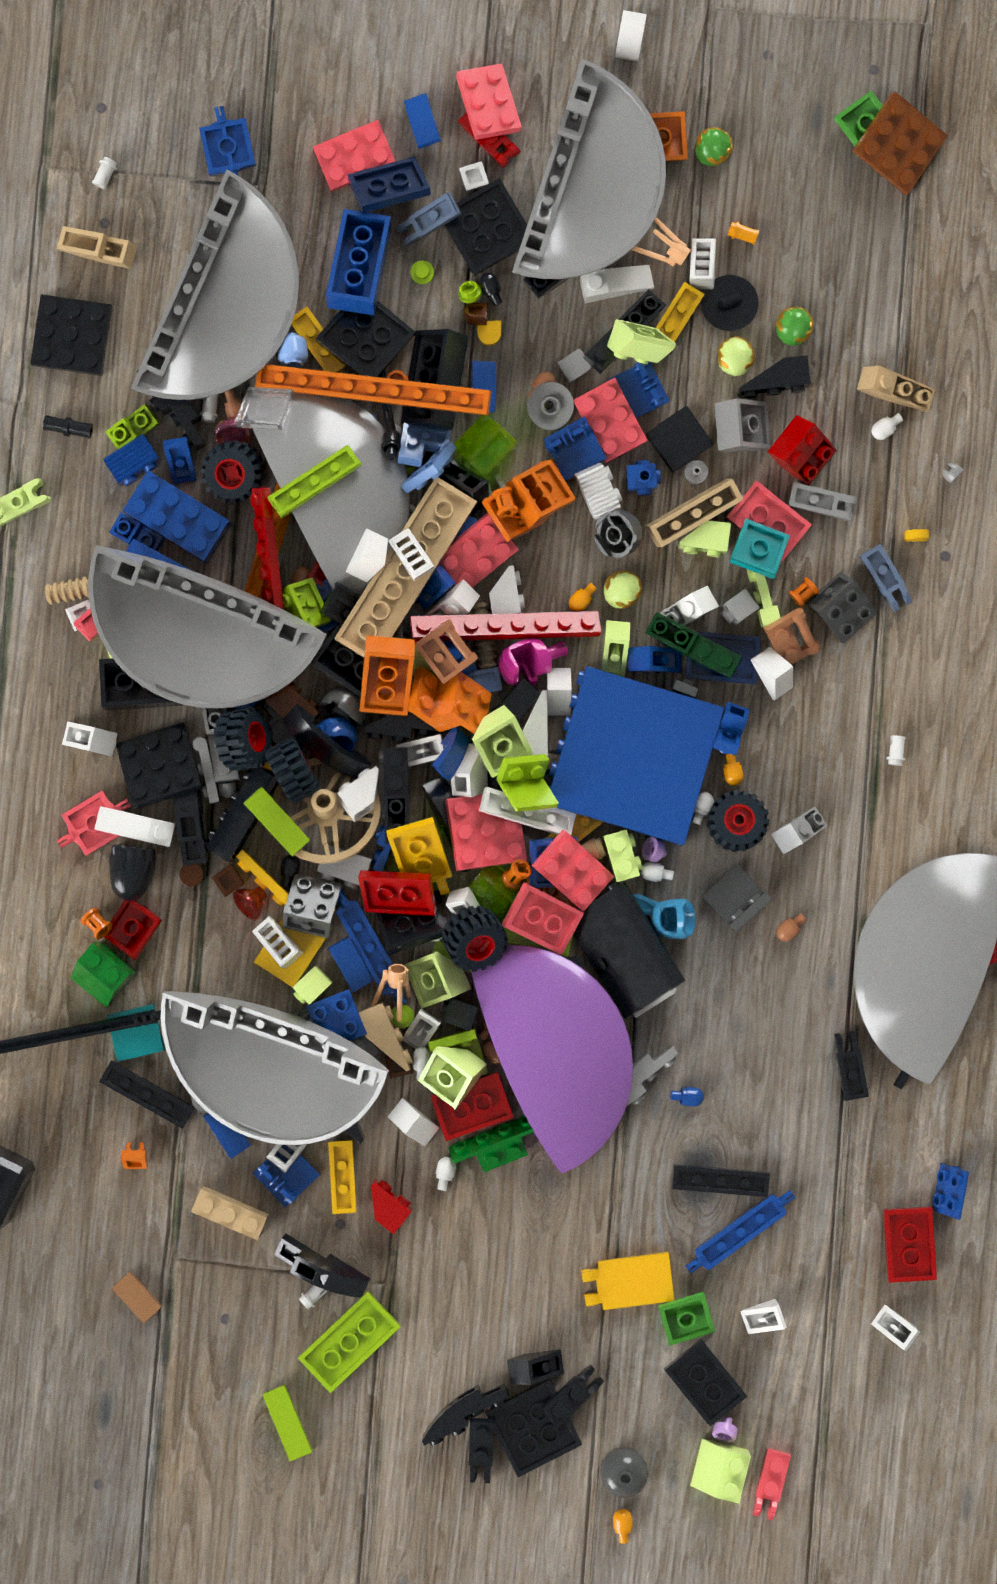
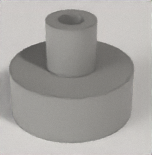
[684,460,708,485]

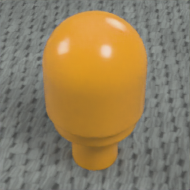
[568,582,597,612]
[723,754,744,786]
[613,1508,633,1544]

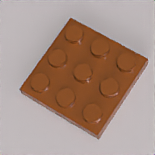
[852,91,948,195]

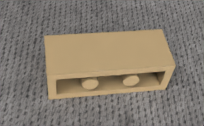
[191,1186,269,1240]

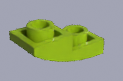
[105,404,161,450]

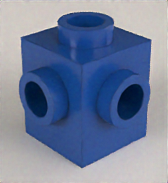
[626,460,661,496]

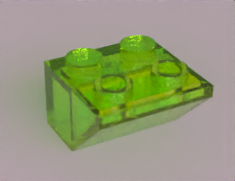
[454,415,518,479]
[465,865,522,922]

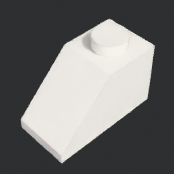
[62,722,118,756]

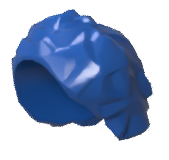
[316,717,358,752]

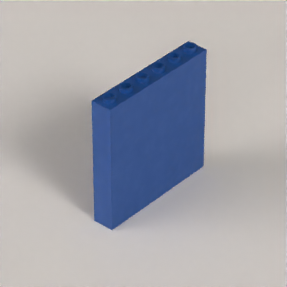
[548,666,724,846]

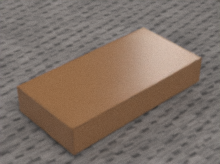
[112,1271,162,1324]

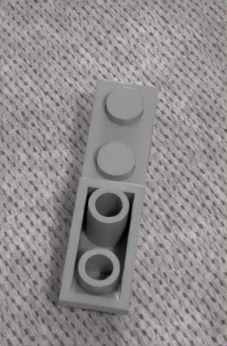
[202,708,240,784]
[623,1045,679,1115]

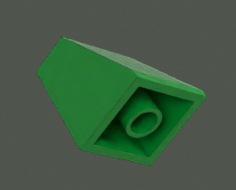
[70,941,138,1008]

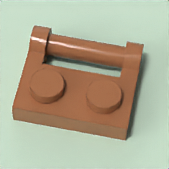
[763,608,821,665]
[415,619,478,684]

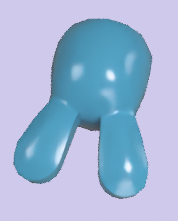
[633,894,696,939]

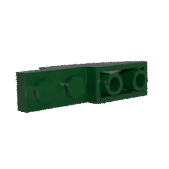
[645,612,742,679]

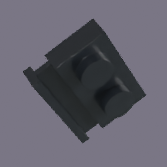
[320,582,361,626]

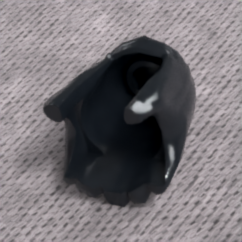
[109,844,156,901]

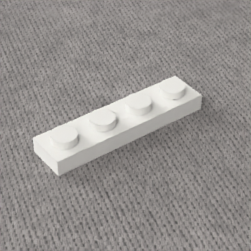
[479,787,576,835]

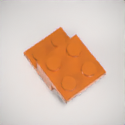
[482,459,576,542]
[407,666,492,734]

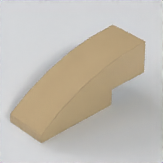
[57,226,137,269]

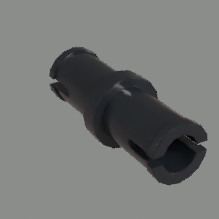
[43,415,93,439]

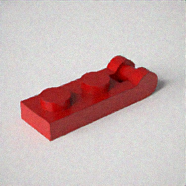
[458,112,521,169]

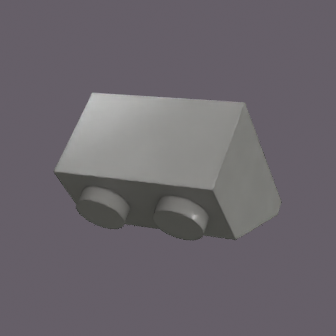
[715,398,770,452]

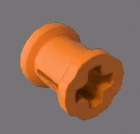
[492,487,519,518]
[788,577,820,608]
[502,859,532,890]
[81,908,112,940]

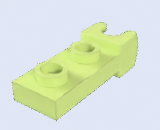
[0,478,51,527]
[747,569,780,628]

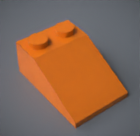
[359,635,415,716]

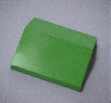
[833,91,883,146]
[658,1292,715,1346]

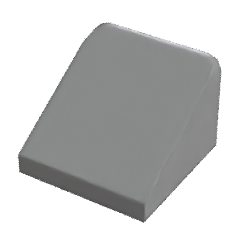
[557,348,592,384]

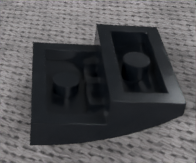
[645,406,714,473]

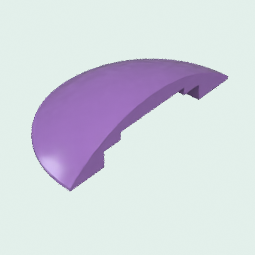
[471,945,633,1174]

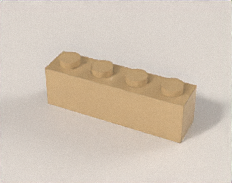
[645,478,744,548]

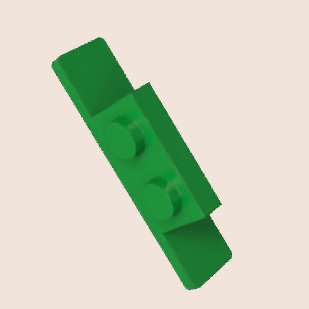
[448,1115,534,1173]

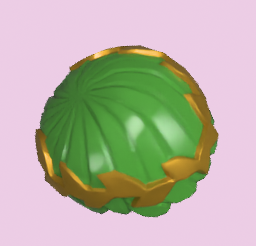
[694,127,733,166]
[775,307,814,346]

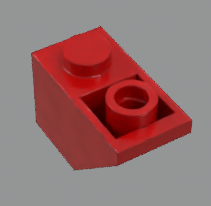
[371,1179,412,1235]

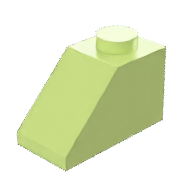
[601,620,630,677]

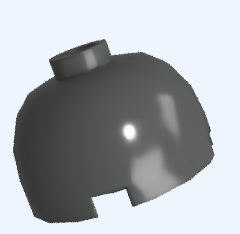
[594,510,643,558]
[319,686,367,731]
[600,1447,648,1498]

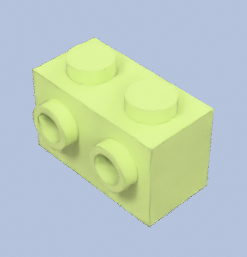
[602,829,643,882]

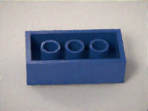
[326,209,392,315]
[123,470,232,564]

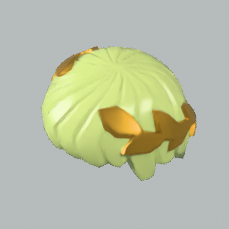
[717,337,755,376]
[603,570,642,609]

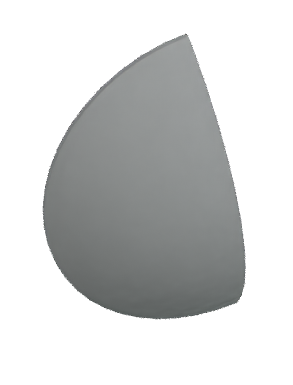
[512,59,666,279]
[131,169,299,400]
[241,390,410,595]
[88,546,326,708]
[854,853,997,1085]
[161,991,389,1145]

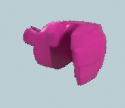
[498,638,568,686]

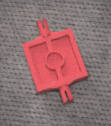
[57,790,132,856]

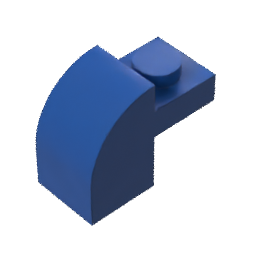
[713,702,750,756]

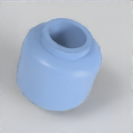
[277,332,308,368]

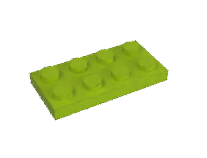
[298,1291,401,1393]

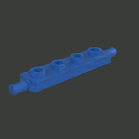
[336,889,406,1003]
[685,1190,796,1274]

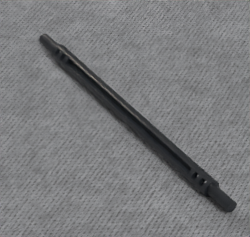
[0,1009,161,1054]

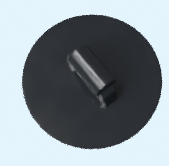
[702,275,759,331]

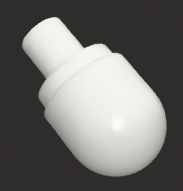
[871,413,903,440]
[692,792,714,825]
[640,861,674,882]
[412,1047,431,1080]
[435,1157,456,1191]

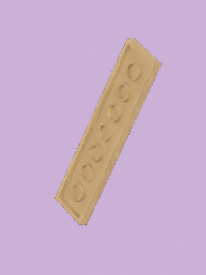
[334,477,477,658]

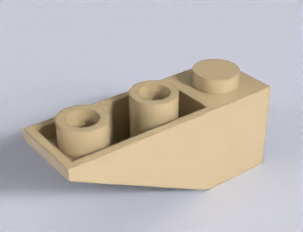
[857,366,935,412]
[359,1002,413,1071]

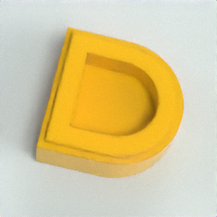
[477,321,501,346]
[903,529,929,542]

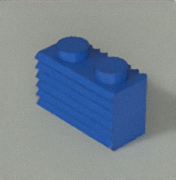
[103,434,161,486]

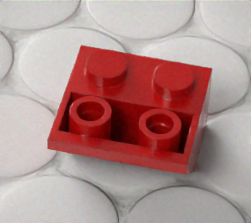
[767,415,837,486]

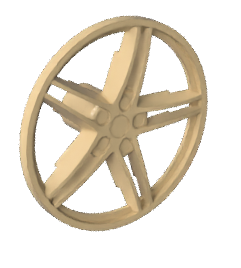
[272,758,381,864]

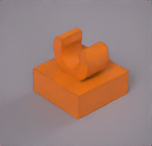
[121,1142,148,1169]

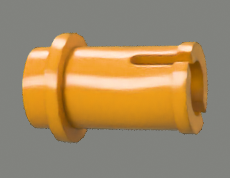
[727,221,759,245]

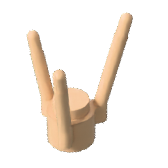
[632,218,691,267]
[370,964,411,1021]

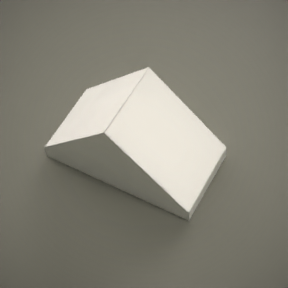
[615,10,647,62]
[346,528,388,582]
[751,647,793,700]
[547,668,571,716]
[396,734,445,767]
[403,1008,441,1049]
[388,1098,440,1146]
[740,1299,787,1334]
[871,1305,920,1351]

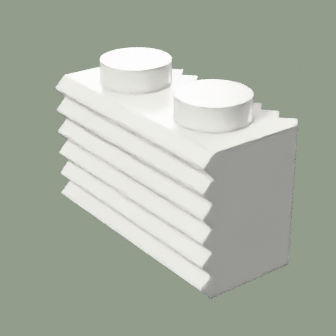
[574,463,623,520]

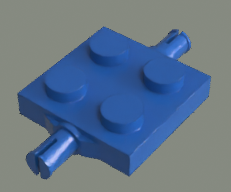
[199,106,256,176]

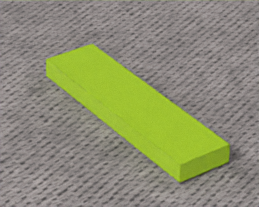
[268,445,362,519]

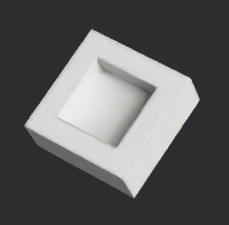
[459,161,489,193]
[65,600,90,631]

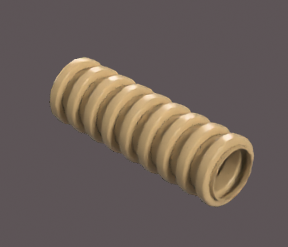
[45,577,89,605]

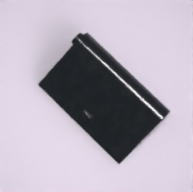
[573,881,686,1019]

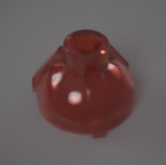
[233,886,267,921]

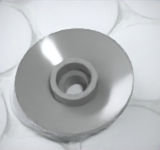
[527,382,574,430]

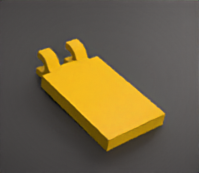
[386,817,452,895]
[254,909,336,987]
[581,1252,675,1310]

